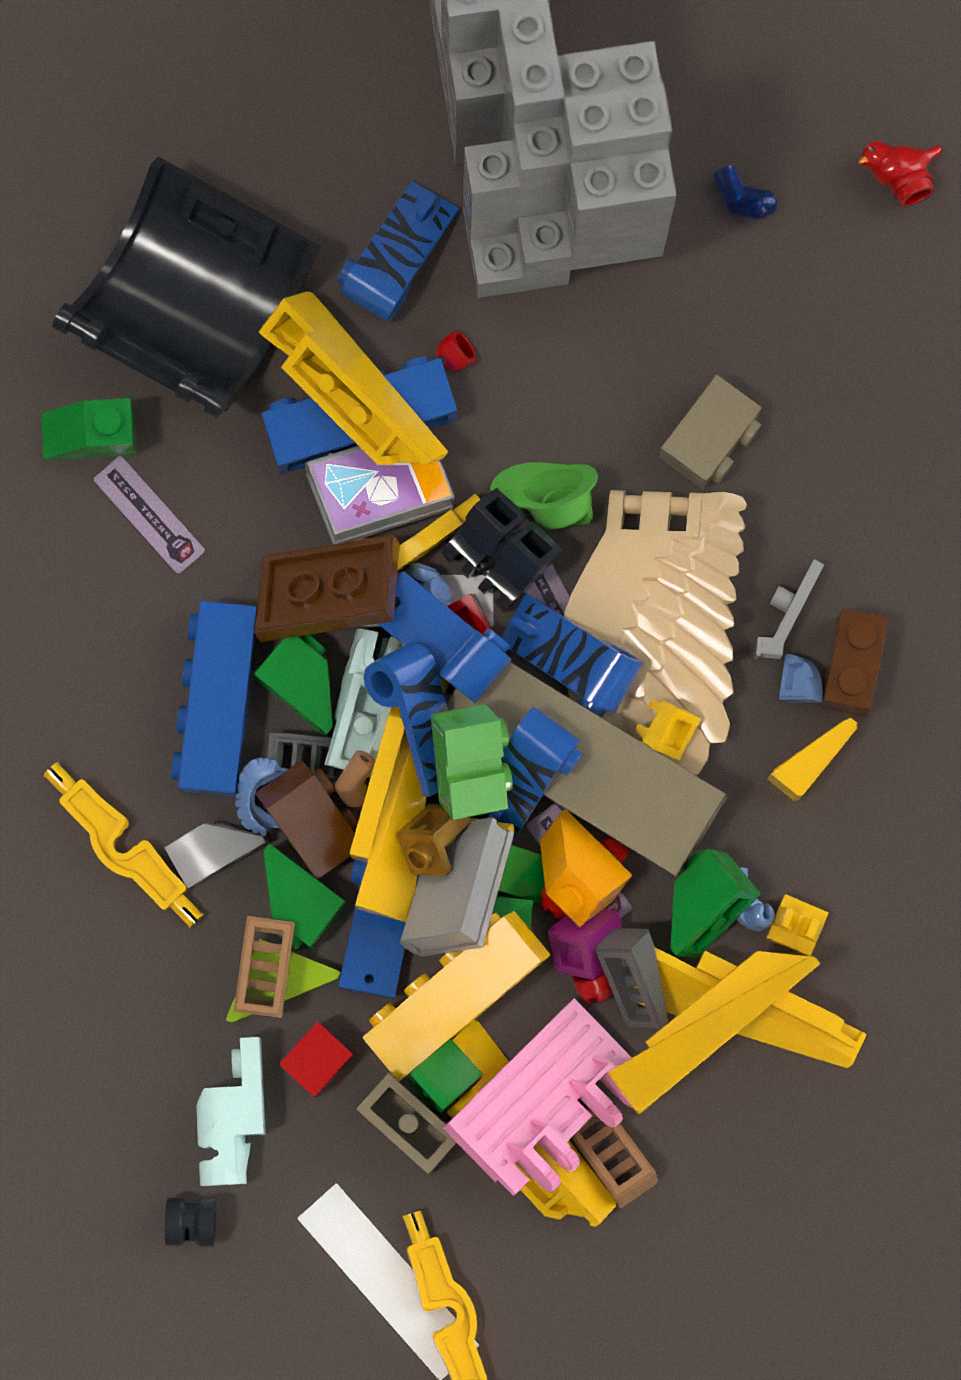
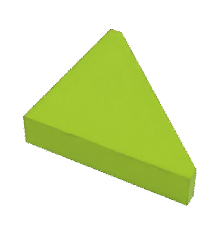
[225,938,341,1023]

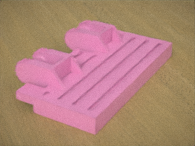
[443,998,633,1196]

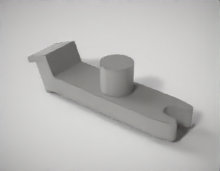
[754,559,824,660]

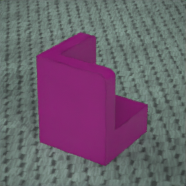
[548,908,622,980]

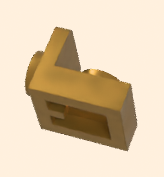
[396,804,471,877]

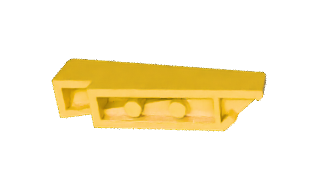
[259,291,448,465]
[350,707,426,922]
[634,947,867,1068]
[608,950,820,1114]
[447,1020,616,1227]

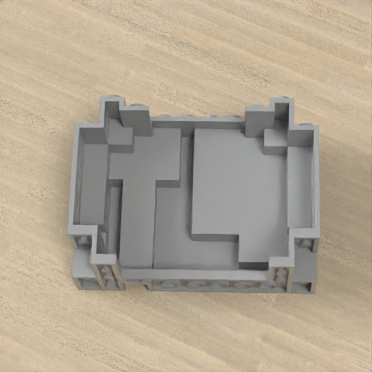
[429,0,676,298]

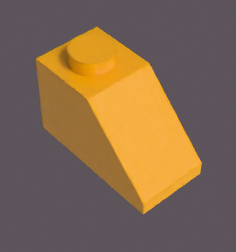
[540,809,632,927]

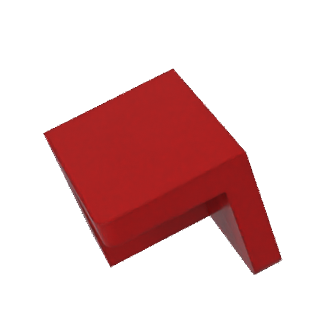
[280,1022,354,1098]

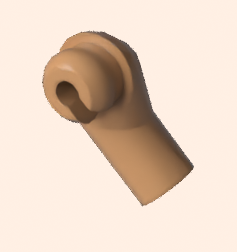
[335,750,375,807]

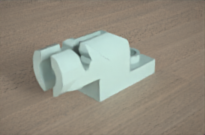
[324,629,402,778]
[196,1037,266,1186]

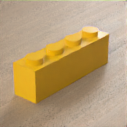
[362,911,551,1082]

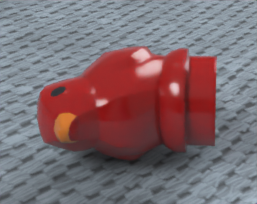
[858,141,943,207]

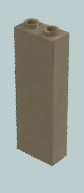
[444,662,727,878]

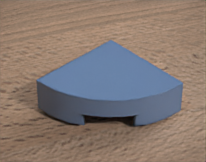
[779,654,823,703]

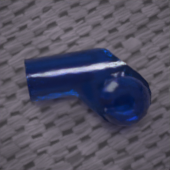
[714,165,777,219]

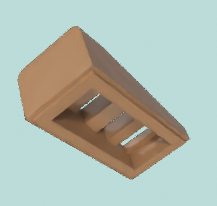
[234,916,295,1018]
[571,1107,658,1208]

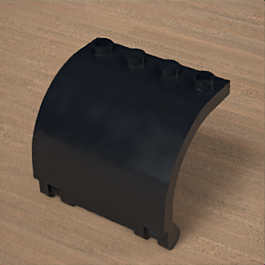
[52,157,320,419]

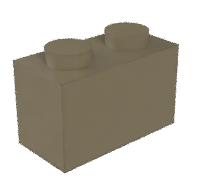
[659,375,762,490]
[356,1073,457,1175]

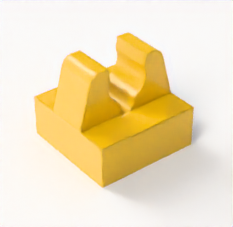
[636,700,701,760]
[765,894,829,956]

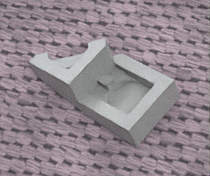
[165,822,270,888]

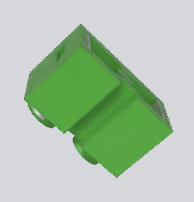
[431,704,513,820]

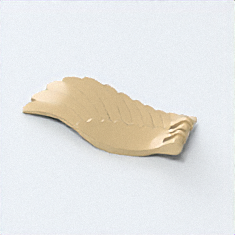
[564,490,747,776]

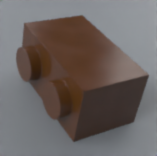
[819,608,889,717]
[255,760,358,879]

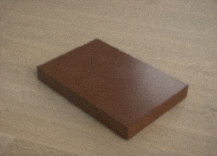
[255,535,400,642]

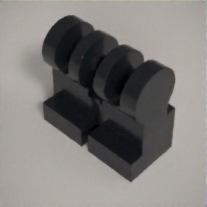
[441,488,563,613]

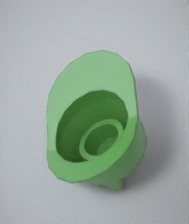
[490,462,598,529]

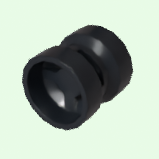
[165,1198,216,1247]

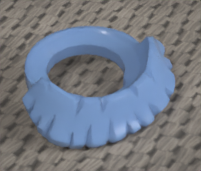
[235,757,288,836]

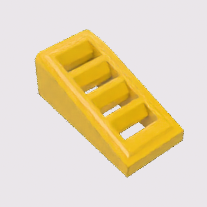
[768,717,858,802]

